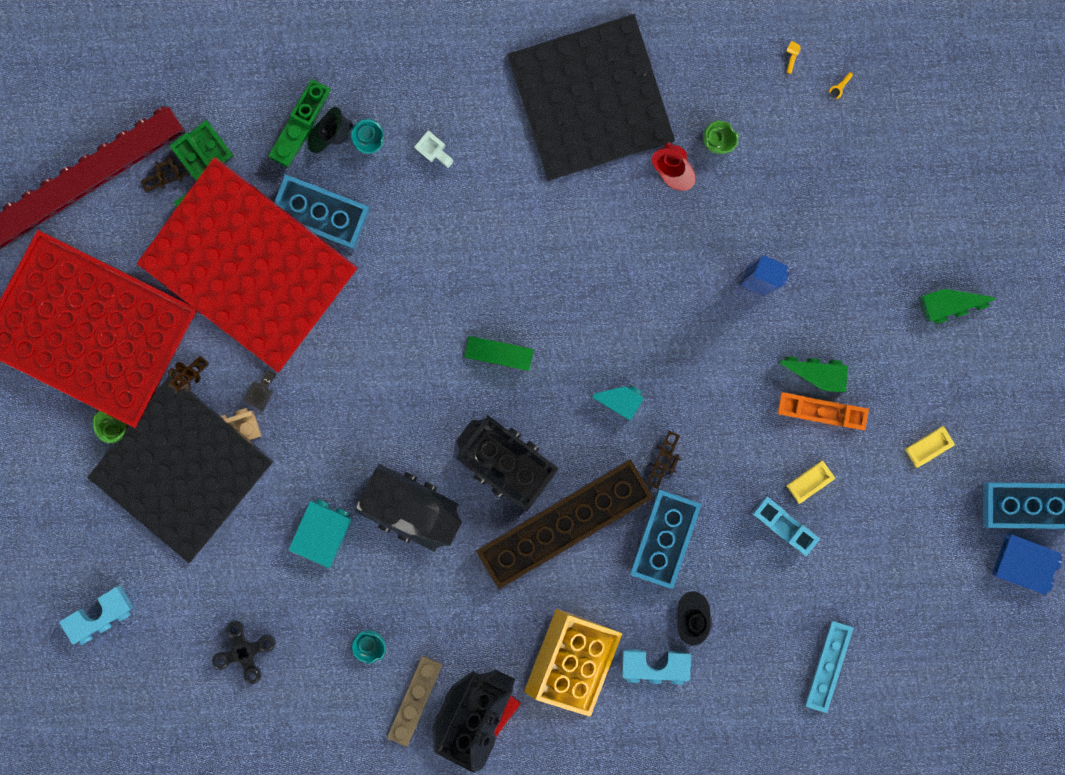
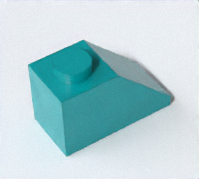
[592,385,644,421]

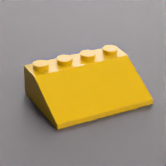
[524,609,622,717]

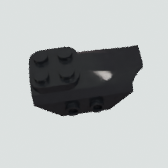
[456,415,559,511]
[355,464,462,552]
[432,669,515,774]

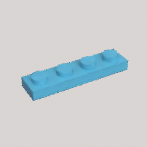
[805,620,854,713]

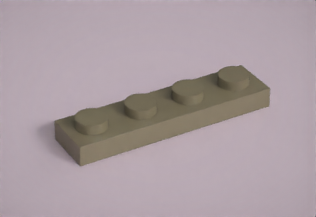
[387,655,443,747]

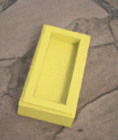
[905,426,955,468]
[786,460,836,504]

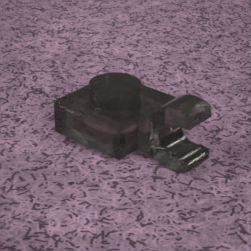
[243,370,276,411]

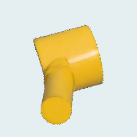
[786,41,801,74]
[829,72,853,99]

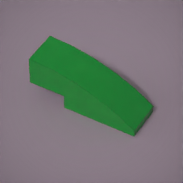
[464,336,534,371]

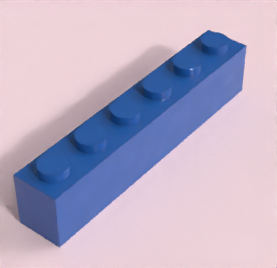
[740,255,790,296]

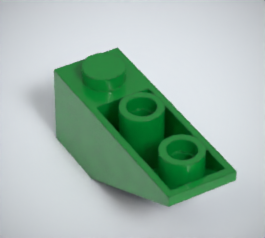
[919,289,995,324]
[778,356,848,393]

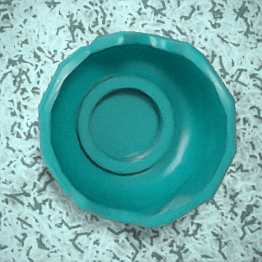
[350,119,384,154]
[351,630,386,664]

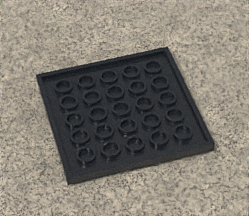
[508,14,675,182]
[87,376,274,563]

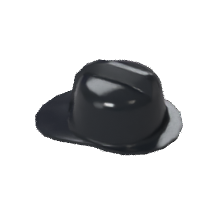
[307,107,353,153]
[677,591,713,646]

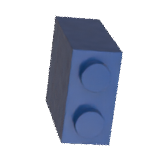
[991,533,1062,595]

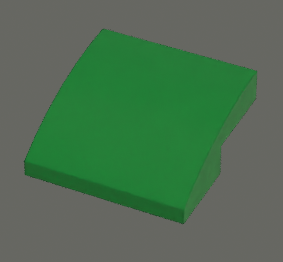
[170,120,234,181]

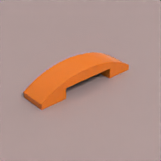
[777,392,869,431]

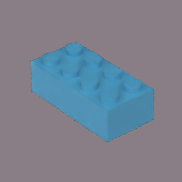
[274,174,371,250]
[983,482,1065,529]
[629,489,702,589]

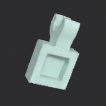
[414,130,454,168]

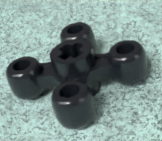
[212,620,276,684]

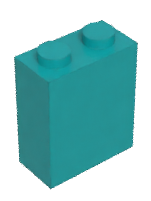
[289,498,353,568]

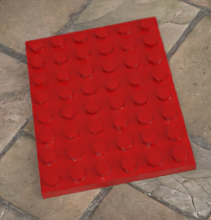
[136,157,358,373]
[0,230,197,429]

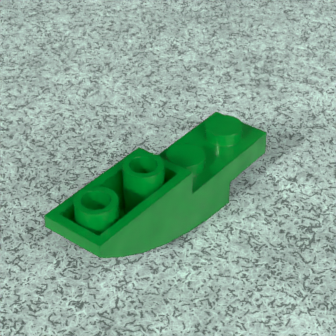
[268,79,331,168]

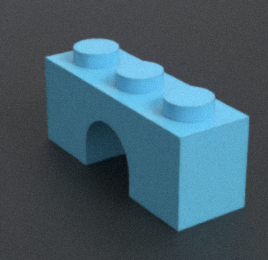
[751,496,820,556]
[59,585,134,645]
[622,649,691,685]

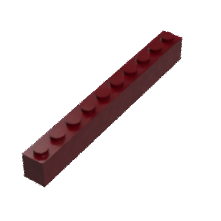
[0,106,186,249]

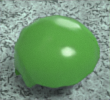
[703,120,739,155]
[93,410,127,443]

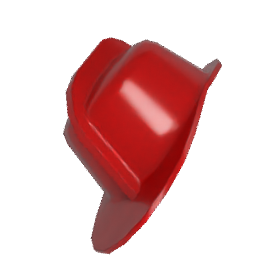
[651,142,696,191]

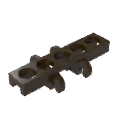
[140,156,190,192]
[167,356,209,394]
[647,430,682,489]

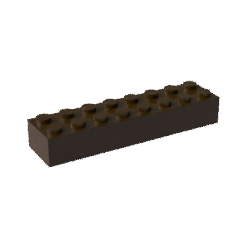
[476,459,653,590]

